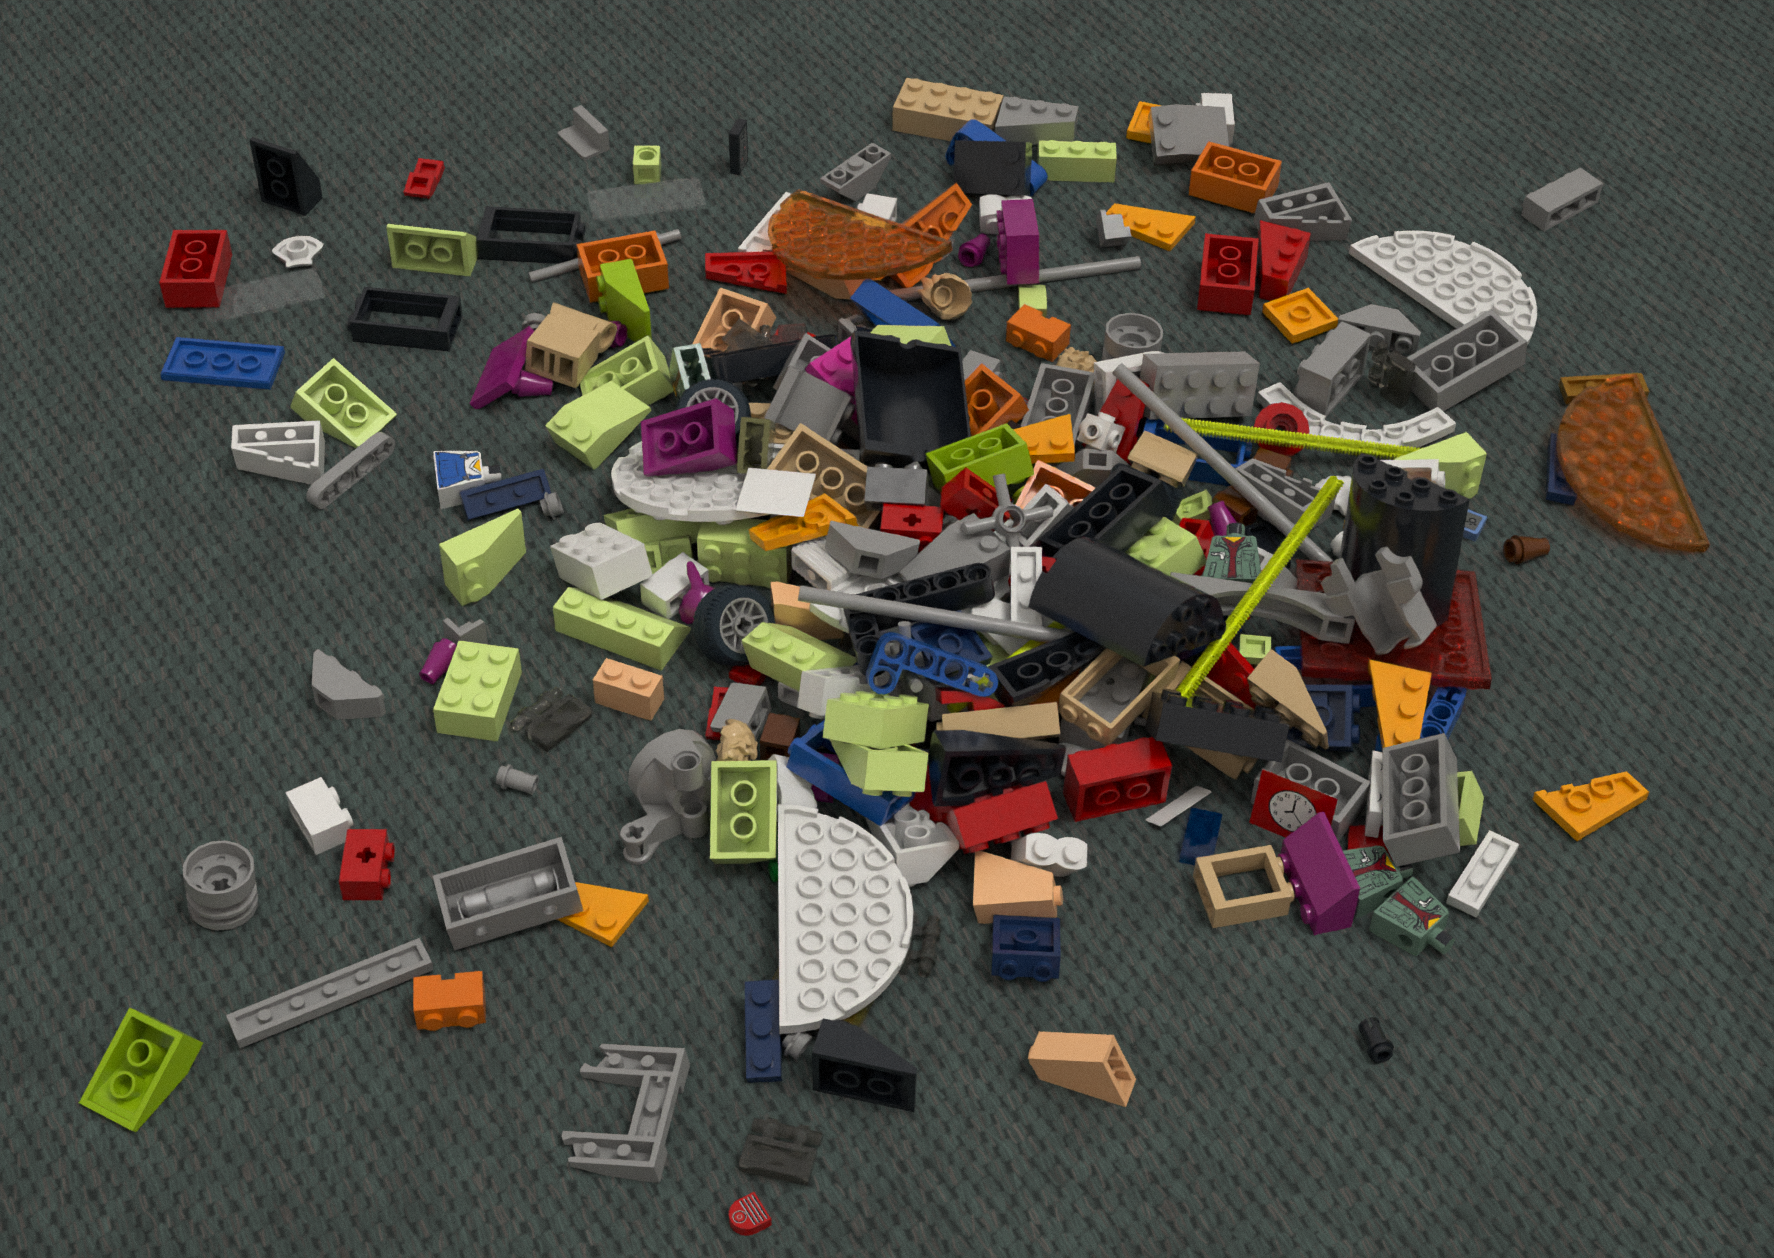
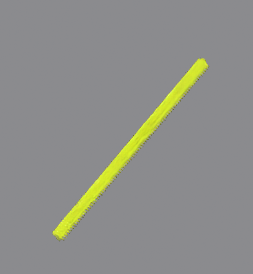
[1164,418,1422,460]
[1176,476,1344,698]

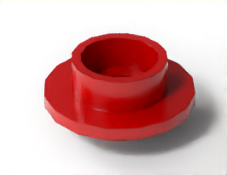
[1253,402,1310,457]

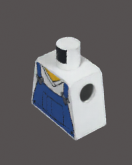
[433,451,502,509]

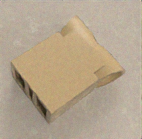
[525,302,617,388]

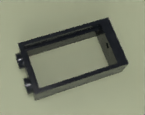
[477,206,586,264]
[348,287,463,352]

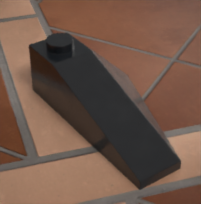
[988,632,1107,708]
[928,730,1066,807]

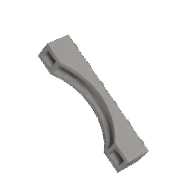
[1170,572,1355,644]

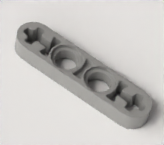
[306,432,395,509]

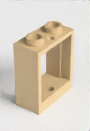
[1193,845,1294,928]

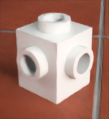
[1077,412,1125,453]

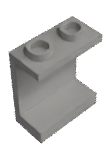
[764,366,856,446]

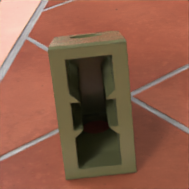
[737,417,776,474]

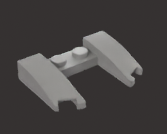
[562,1044,690,1183]

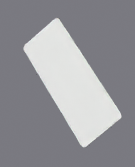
[1146,786,1211,826]

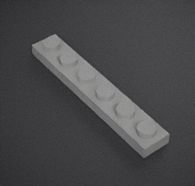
[226,938,433,1049]

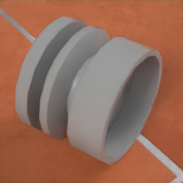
[1101,313,1163,381]
[183,840,258,931]

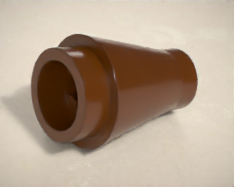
[1503,535,1550,564]

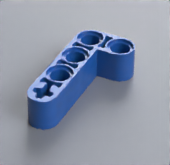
[945,119,1048,197]
[865,632,998,697]
[1374,679,1467,752]

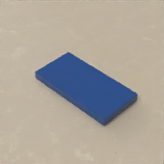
[160,337,285,390]

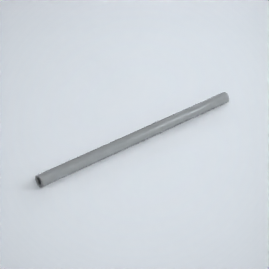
[888,256,1141,302]
[1112,363,1333,571]
[798,585,1075,643]

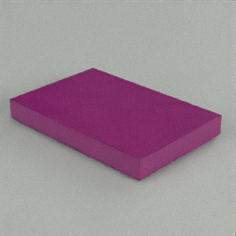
[469,326,534,409]

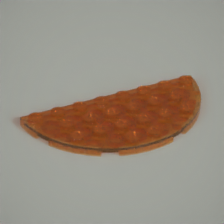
[768,189,953,280]
[1556,374,1710,552]

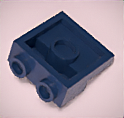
[911,610,993,684]
[1287,685,1361,752]
[991,915,1061,982]

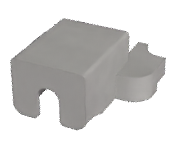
[1321,547,1437,655]

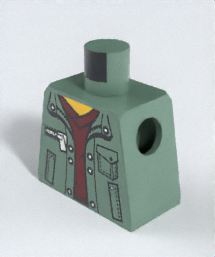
[669,343,711,402]
[1203,523,1261,583]
[1343,846,1413,918]
[1369,877,1455,956]

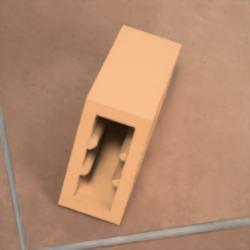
[770,581,847,640]
[973,851,1063,924]
[1028,1031,1136,1107]

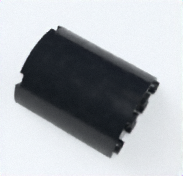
[850,330,971,475]
[1339,453,1470,627]
[1028,537,1226,667]

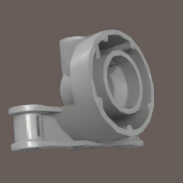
[620,729,716,865]

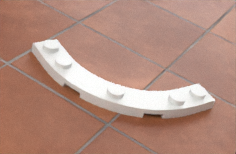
[1257,382,1456,448]

